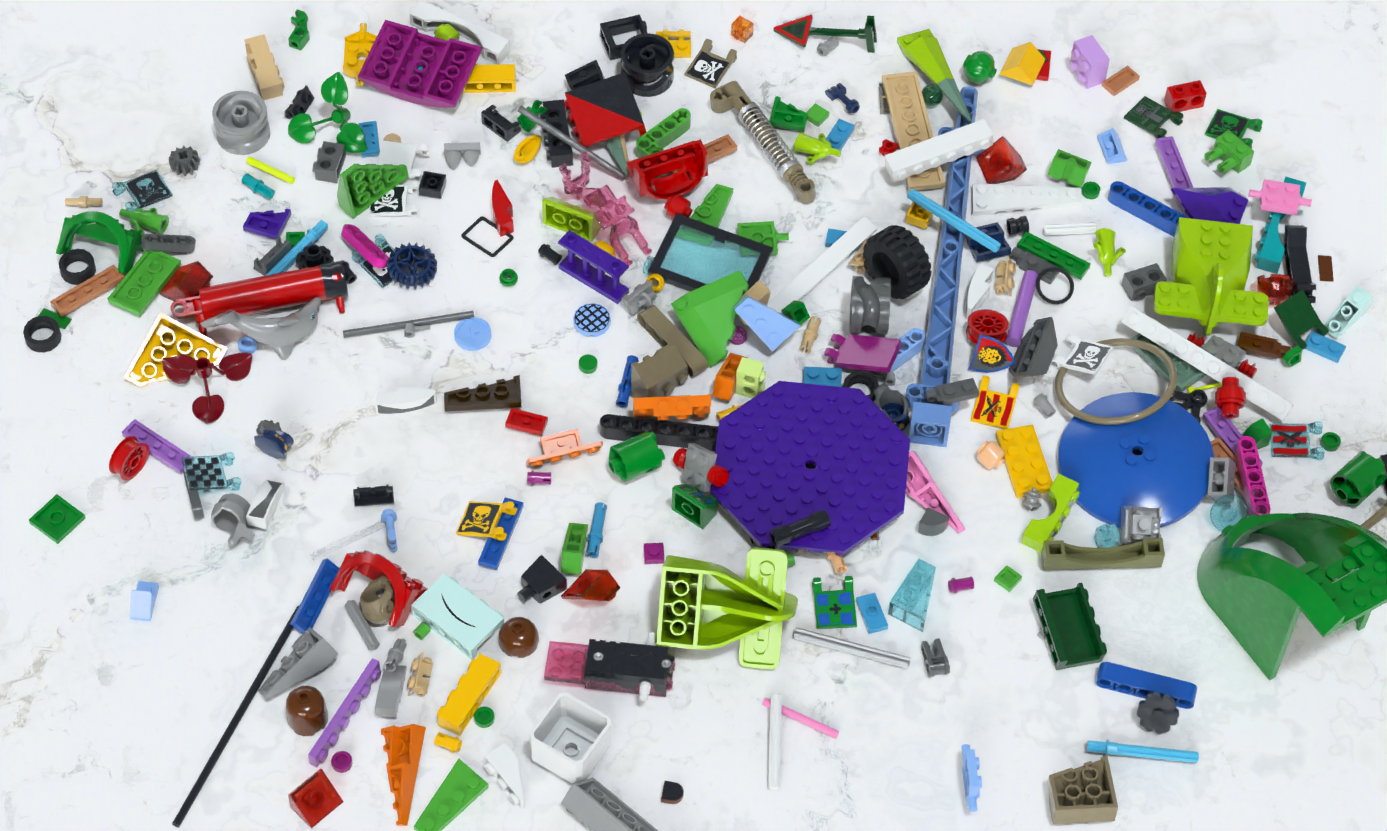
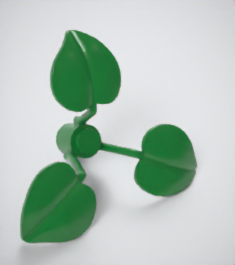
[288,72,368,153]

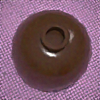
[499,617,539,658]

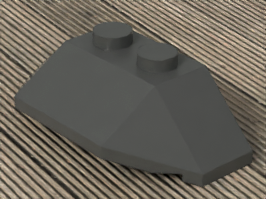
[1009,317,1058,379]

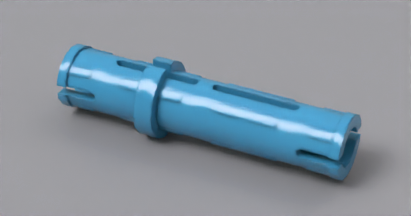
[586,502,607,558]

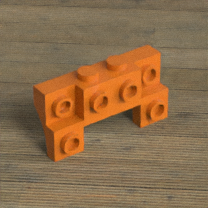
[633,394,711,420]

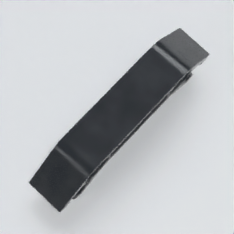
[1284,225,1316,303]

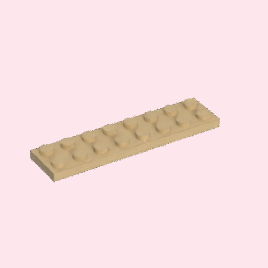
[882,71,945,191]

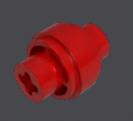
[1215,377,1246,419]

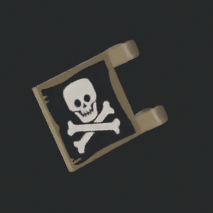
[684,39,737,89]

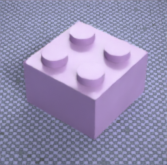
[1069,35,1110,89]

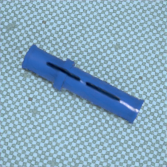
[616,355,639,407]

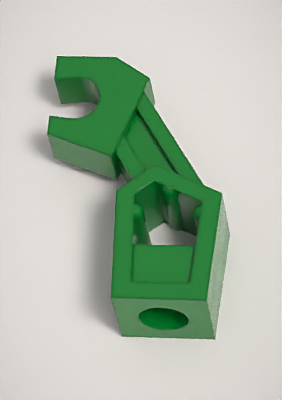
[288,9,310,51]

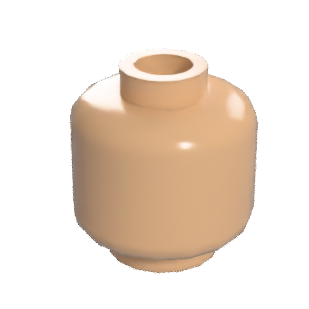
[976,441,1005,469]

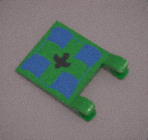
[812,576,857,629]

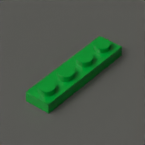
[1017,231,1091,280]

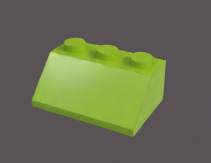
[542,197,602,242]

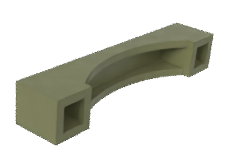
[1041,538,1165,570]

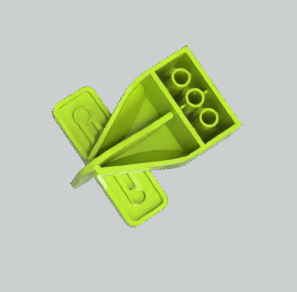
[1154,217,1268,336]
[656,547,798,669]

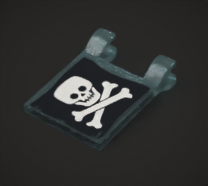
[352,234,394,288]

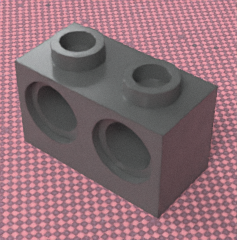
[312,141,346,183]
[1121,263,1167,301]

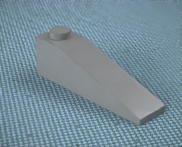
[258,627,338,699]

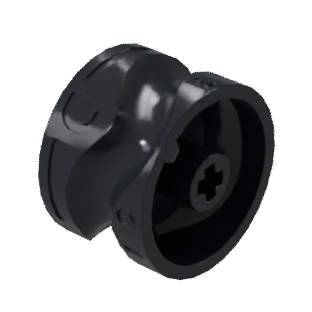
[621,33,674,97]

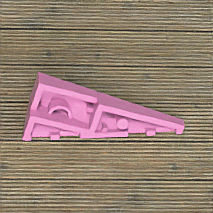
[906,451,966,533]

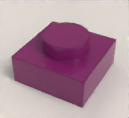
[644,543,665,564]

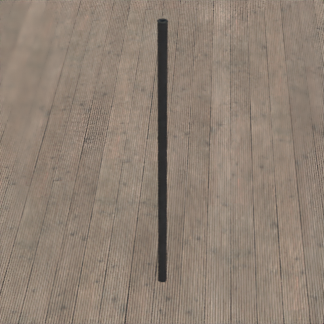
[172,606,299,828]

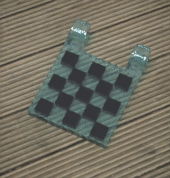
[181,452,242,491]

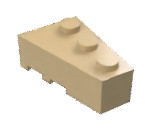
[244,34,285,100]

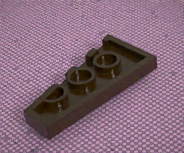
[444,375,521,412]

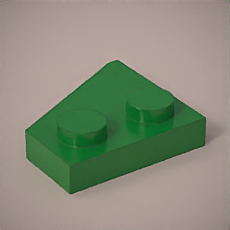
[769,96,808,132]

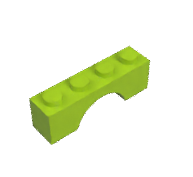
[1022,473,1081,553]

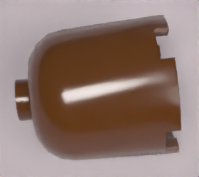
[286,686,328,736]

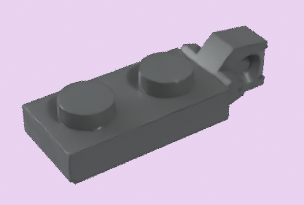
[1010,247,1060,284]
[925,378,980,405]

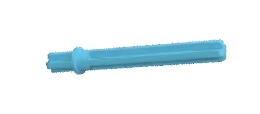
[265,220,328,276]
[1087,740,1199,763]

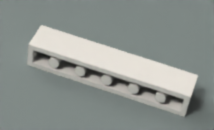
[885,119,993,182]

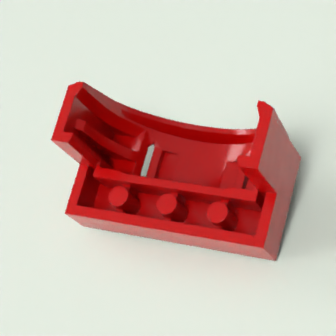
[627,139,708,200]
[330,550,428,627]

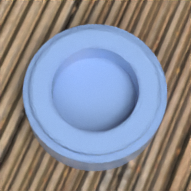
[238,336,257,354]

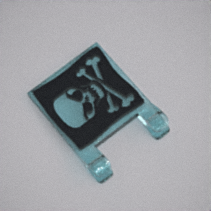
[112,170,173,211]

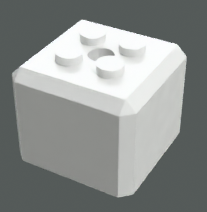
[530,693,611,783]

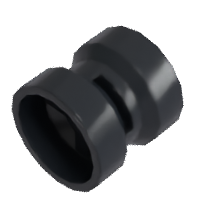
[1006,216,1029,237]

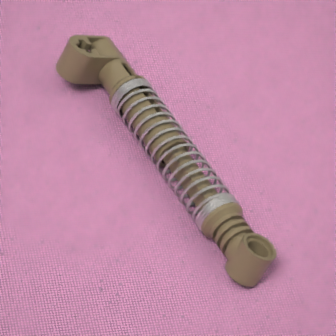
[710,81,816,204]

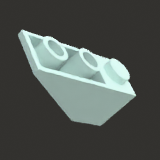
[1325,285,1374,340]

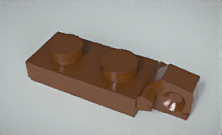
[1237,332,1291,359]

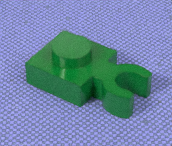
[517,100,546,132]

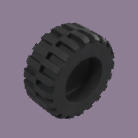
[863,225,932,299]

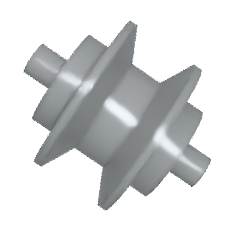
[1022,487,1043,511]

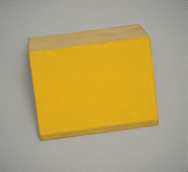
[1000,42,1045,85]

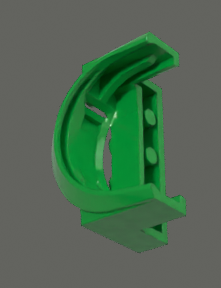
[56,211,144,273]

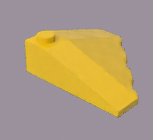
[123,312,228,387]

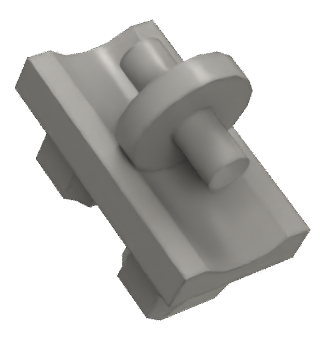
[621,281,657,316]

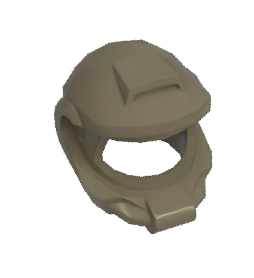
[360,574,395,624]

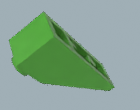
[561,523,589,575]

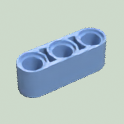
[890,328,925,371]

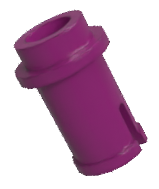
[527,470,551,486]
[948,576,974,593]

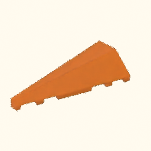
[381,724,426,826]

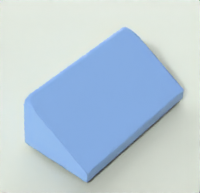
[1097,128,1127,164]

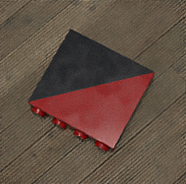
[564,72,646,149]

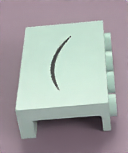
[411,573,504,660]

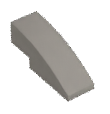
[375,665,407,717]

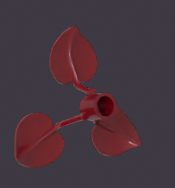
[162,353,253,423]

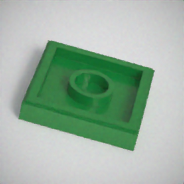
[29,494,86,544]

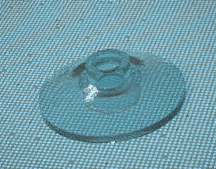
[1210,494,1248,531]

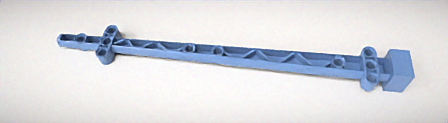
[905,86,989,447]

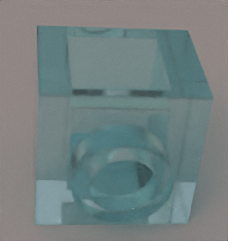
[1094,524,1120,548]

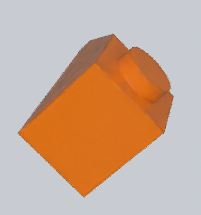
[712,353,748,400]

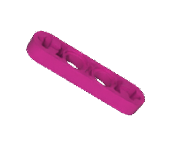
[341,224,389,268]

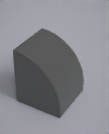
[918,508,949,536]

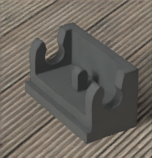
[253,237,291,276]

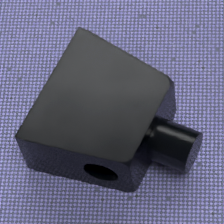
[517,555,567,603]

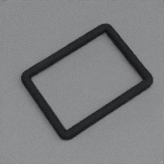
[461,216,514,257]

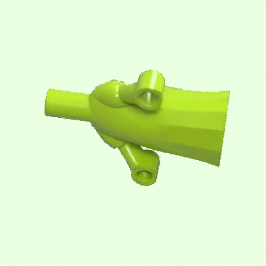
[794,132,841,166]
[1093,228,1126,277]

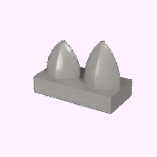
[444,142,481,170]

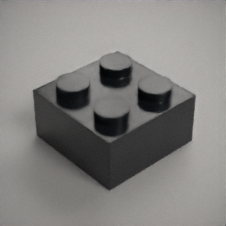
[419,171,447,199]

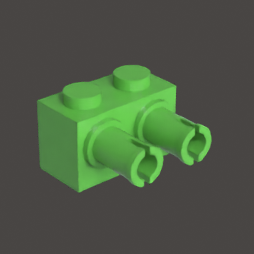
[1204,130,1254,174]

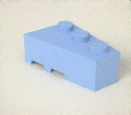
[733,295,800,351]

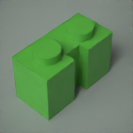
[1047,149,1092,188]

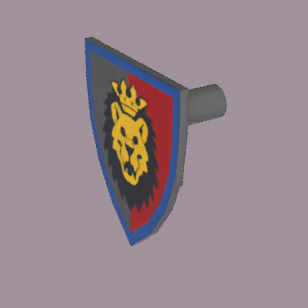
[969,334,1016,373]

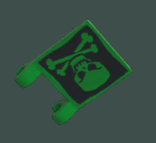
[1205,109,1263,149]

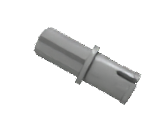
[383,638,407,672]

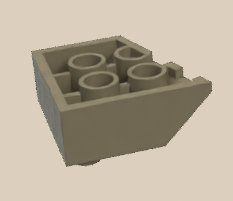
[631,342,688,398]
[1049,755,1118,824]

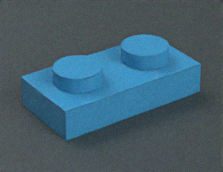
[826,119,855,150]
[1305,331,1346,363]

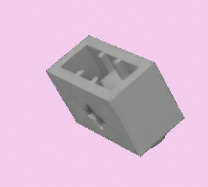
[1208,458,1236,501]

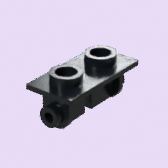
[284,85,314,119]
[353,484,394,506]

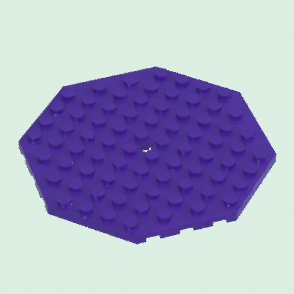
[710,381,910,555]

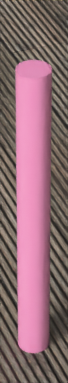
[762,697,839,739]

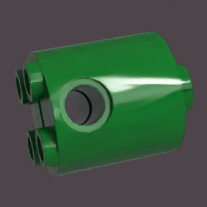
[608,432,665,482]
[1330,451,1386,506]

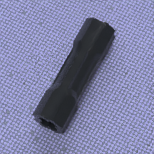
[769,510,831,547]

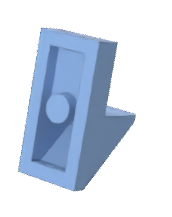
[130,581,159,621]

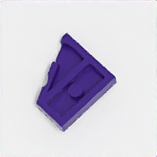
[243,209,291,240]

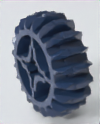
[387,242,437,290]

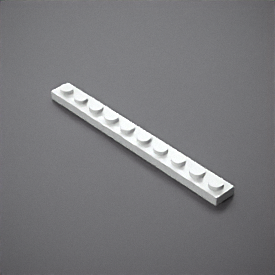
[1122,306,1294,421]

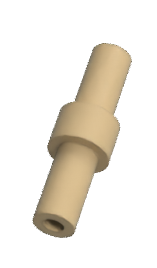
[65,196,103,207]

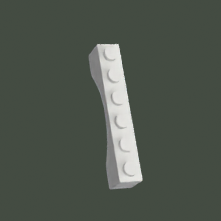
[409,0,510,65]

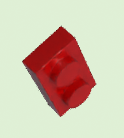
[505,408,548,436]

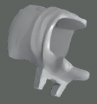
[211,493,255,546]

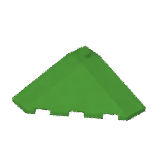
[337,164,409,219]
[671,270,749,368]

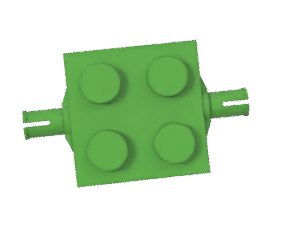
[726,221,789,257]

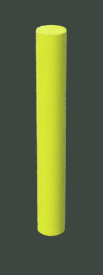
[246,156,295,184]

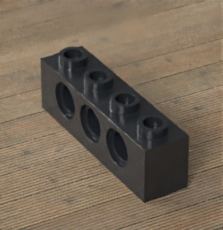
[540,99,573,168]

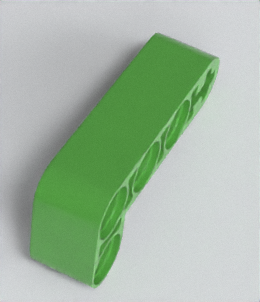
[636,108,691,158]

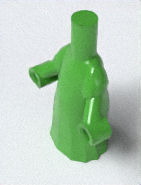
[119,208,169,235]

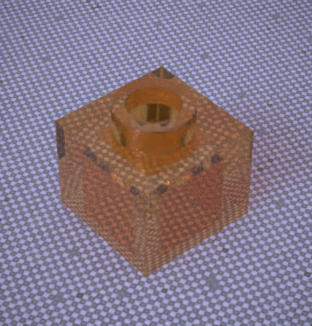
[731,15,754,43]

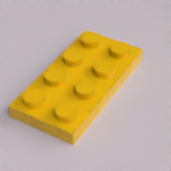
[995,425,1053,498]

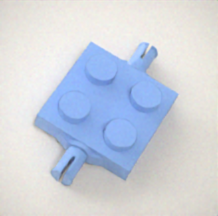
[961,744,982,812]

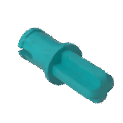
[241,173,275,199]

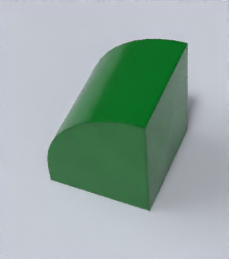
[1243,418,1272,450]

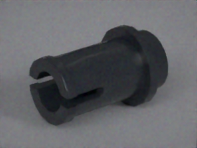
[538,244,562,265]
[341,260,357,284]

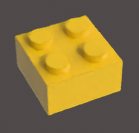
[905,202,934,229]

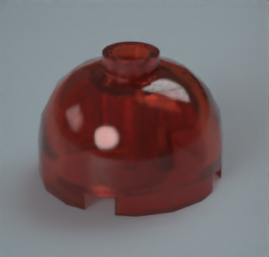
[1257,274,1295,305]

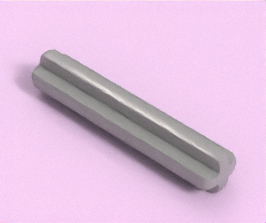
[345,600,380,650]

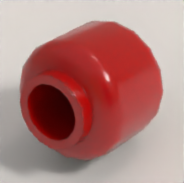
[664,195,692,219]

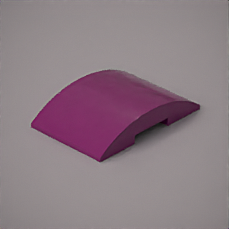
[358,20,483,108]

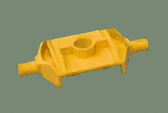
[343,23,377,86]

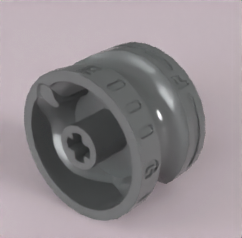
[849,276,891,334]

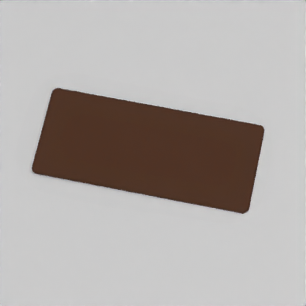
[1318,255,1334,282]

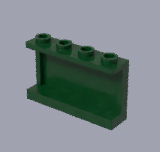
[1033,583,1107,670]

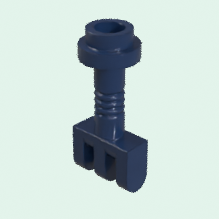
[825,83,860,113]

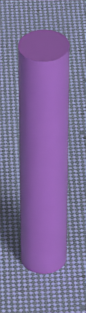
[1006,270,1038,347]

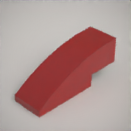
[492,180,514,237]

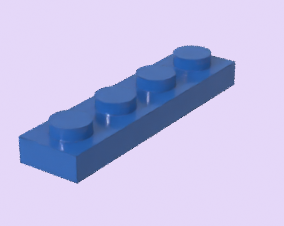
[478,497,524,570]
[290,558,340,634]

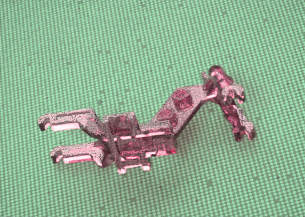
[559,151,652,266]

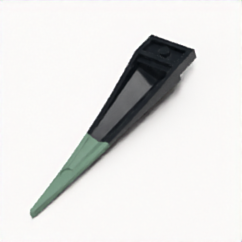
[565,60,629,178]

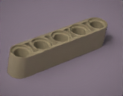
[637,305,709,377]

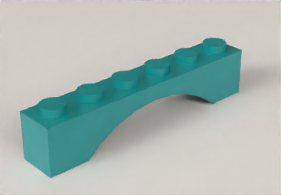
[1255,177,1306,274]

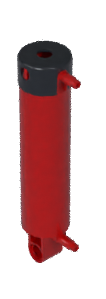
[170,261,348,337]

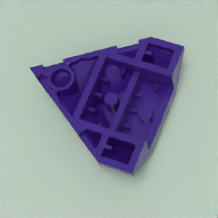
[1171,187,1248,224]

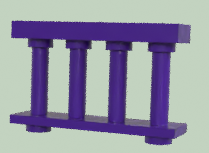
[558,230,629,304]

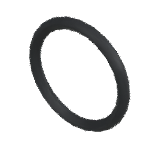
[1036,267,1074,304]

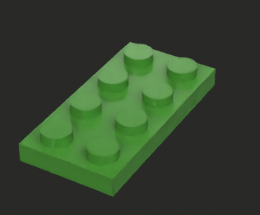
[107,250,182,317]

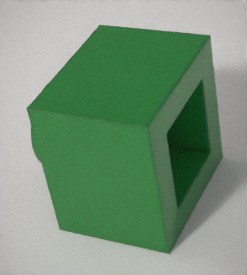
[781,300,810,325]

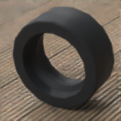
[59,249,96,285]
[23,316,62,353]
[843,371,879,402]

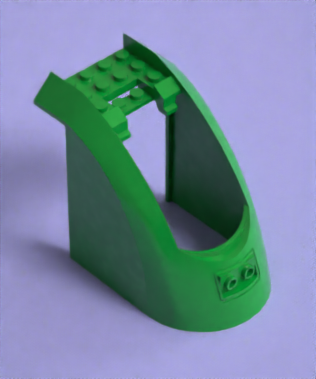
[1197,513,1387,681]

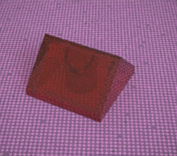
[288,769,344,828]

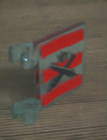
[1270,421,1325,460]

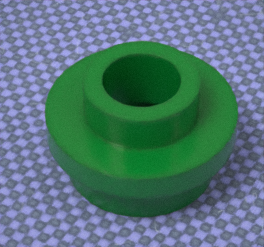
[499,269,518,286]

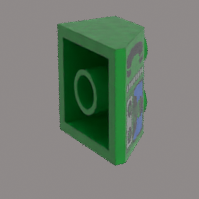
[672,483,718,529]

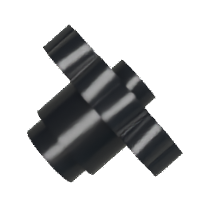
[296,244,334,269]
[1137,692,1179,734]

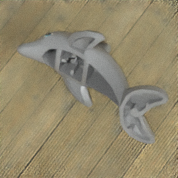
[200,297,321,360]

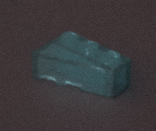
[888,558,936,632]

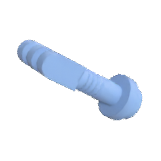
[381,509,397,552]

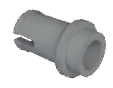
[817,37,839,56]
[1034,393,1056,418]

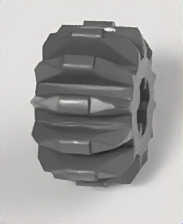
[169,145,200,176]

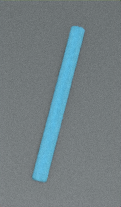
[907,189,1001,252]

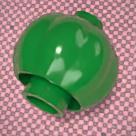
[963,51,997,83]

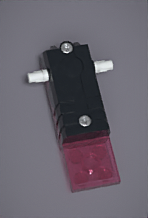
[544,632,675,701]

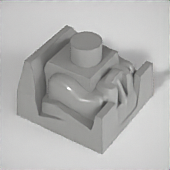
[1120,506,1162,545]

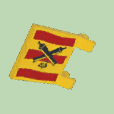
[971,376,1020,429]

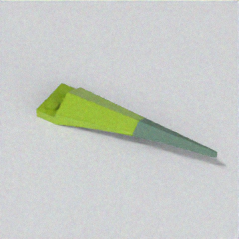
[897,29,971,124]

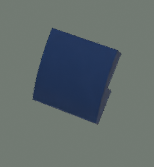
[964,222,1011,262]

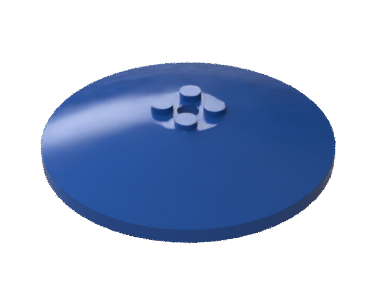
[1058,392,1214,528]

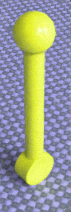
[1188,382,1222,394]

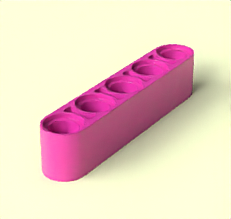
[1235,436,1270,516]

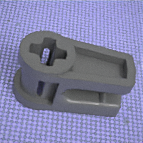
[921,638,950,677]

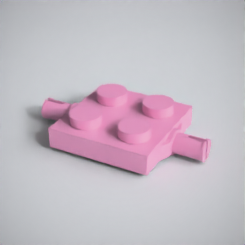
[1248,179,1312,216]

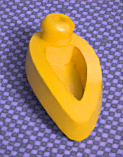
[513,135,541,164]

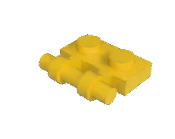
[656,29,691,58]

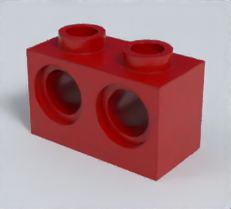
[1164,80,1207,112]

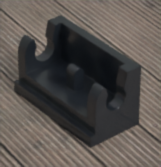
[481,105,521,142]

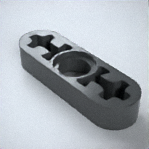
[141,234,196,252]
[183,470,205,520]

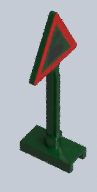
[773,15,877,53]

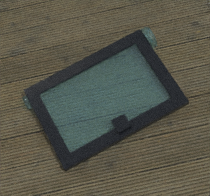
[643,213,773,295]

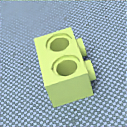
[735,357,766,398]

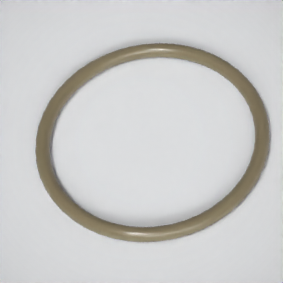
[1055,338,1177,425]

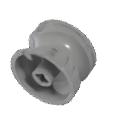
[212,91,270,155]

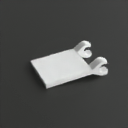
[376,141,430,181]

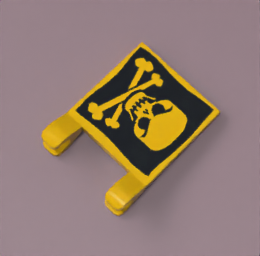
[456,501,517,541]

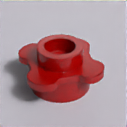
[879,139,898,156]

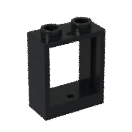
[600,14,650,60]

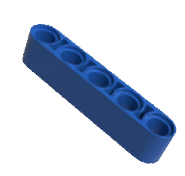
[1108,181,1188,237]
[1096,662,1197,709]

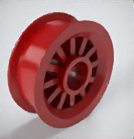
[966,309,1009,344]
[109,436,150,481]

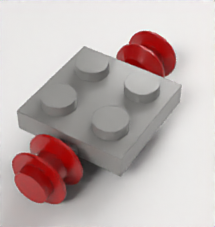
[1187,333,1257,379]
[673,443,729,492]

